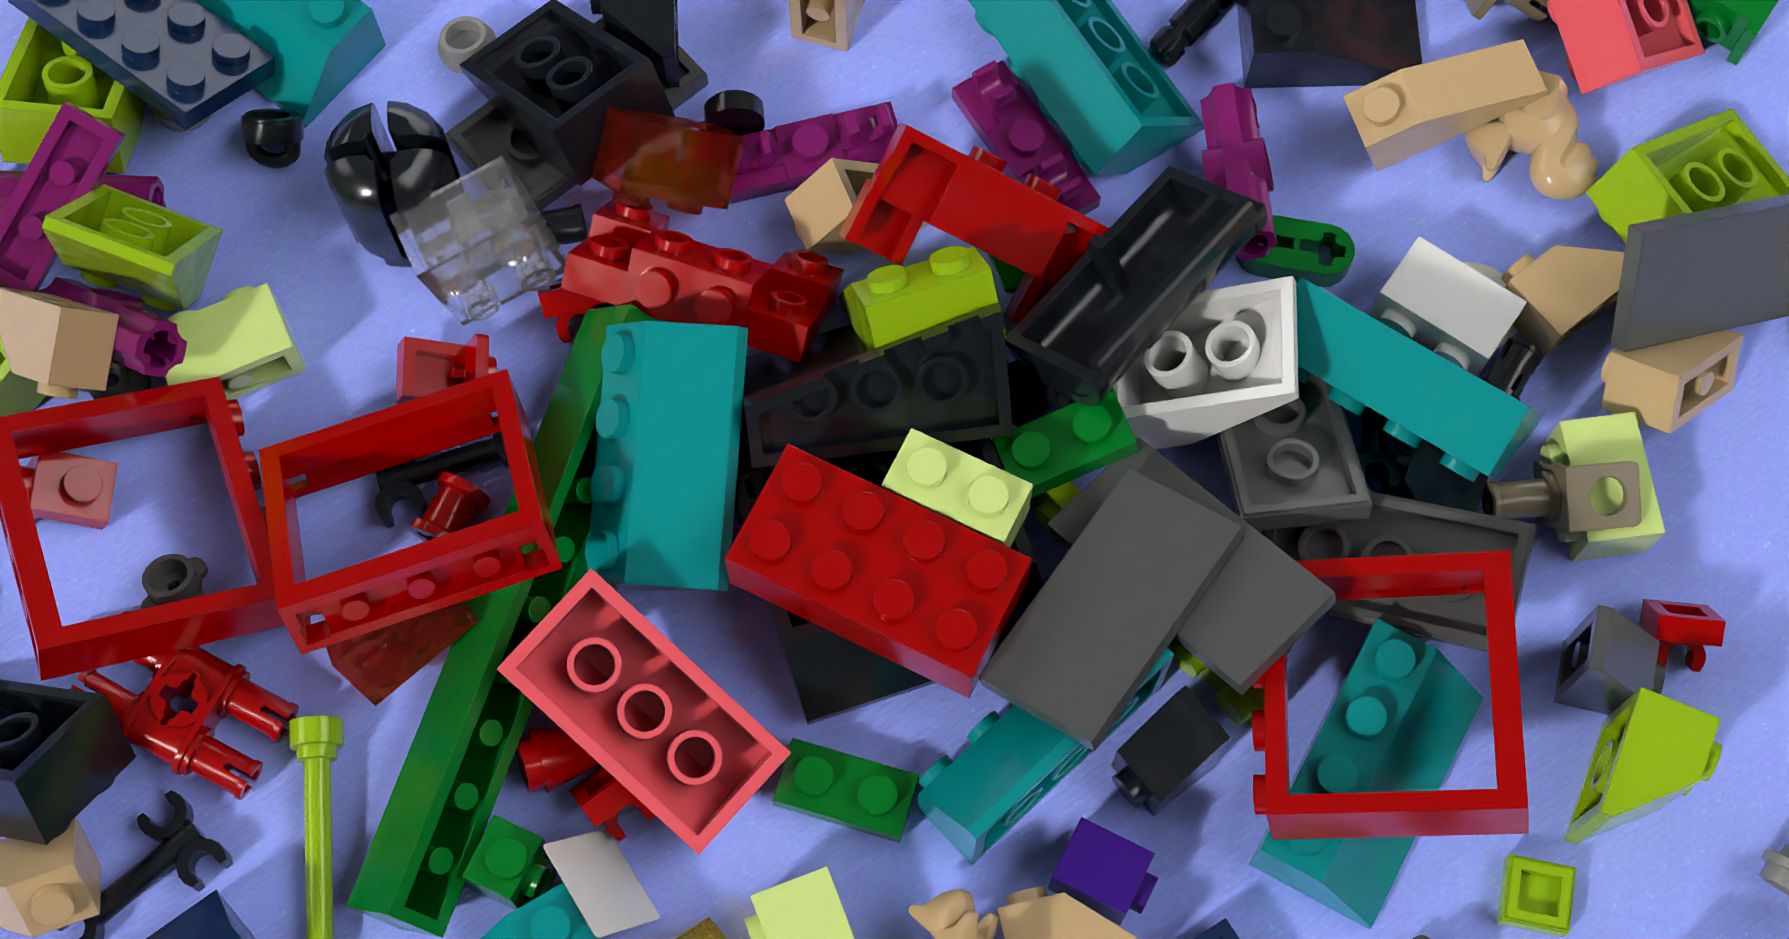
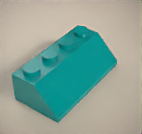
[196,0,386,128]
[968,0,1204,175]
[1296,277,1544,482]
[585,321,748,591]
[1249,618,1483,929]
[918,648,1174,865]

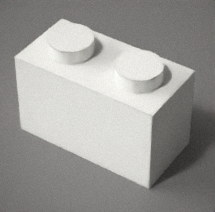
[1369,236,1527,377]

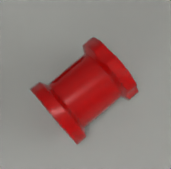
[408,472,491,542]

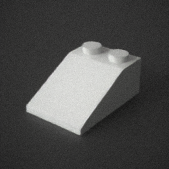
[1113,276,1299,449]

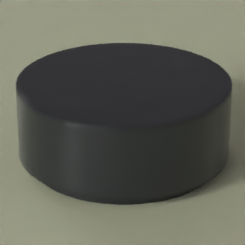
[703,90,765,141]

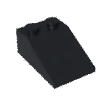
[459,0,675,186]
[1237,0,1422,88]
[0,679,136,845]

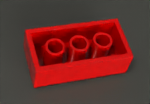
[725,444,1032,699]

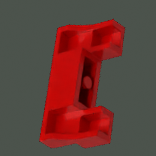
[839,122,1109,324]
[561,196,844,362]

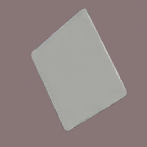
[543,829,660,938]

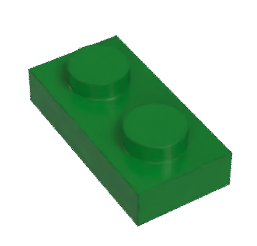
[992,387,1140,498]
[772,738,919,843]

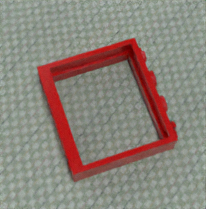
[259,369,563,655]
[0,376,285,681]
[1252,550,1529,840]

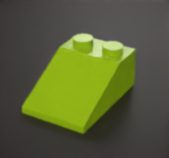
[0,17,146,173]
[1585,108,1789,244]
[42,184,223,311]
[838,246,1007,351]

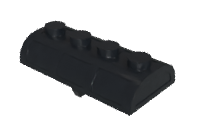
[1005,166,1268,406]

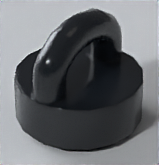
[241,108,304,168]

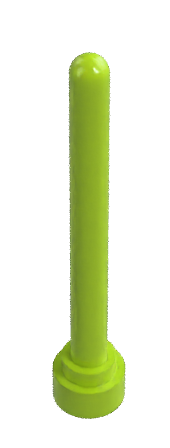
[289,715,344,939]

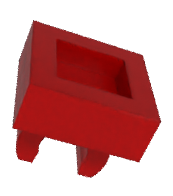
[537,281,606,344]
[1639,599,1726,672]
[569,767,655,841]

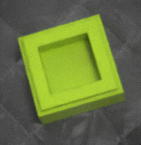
[1496,854,1577,937]

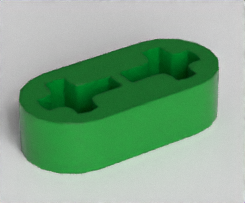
[1236,215,1355,287]

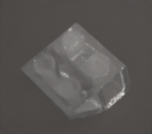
[390,156,567,326]

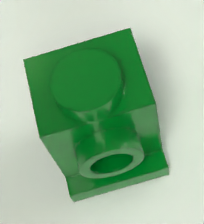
[1687,0,1779,66]
[462,815,558,910]

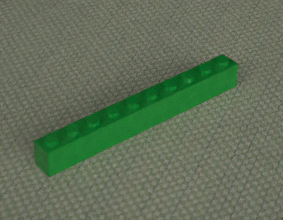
[346,304,656,938]

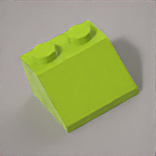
[1564,687,1722,844]

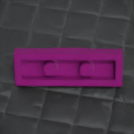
[952,60,1101,215]
[716,101,898,204]
[0,102,126,292]

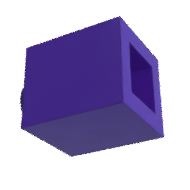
[1048,817,1158,925]

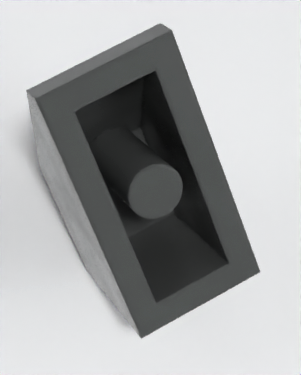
[1554,605,1665,715]

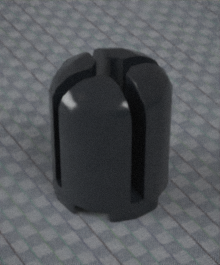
[324,101,470,267]

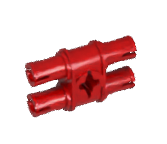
[70,611,299,800]

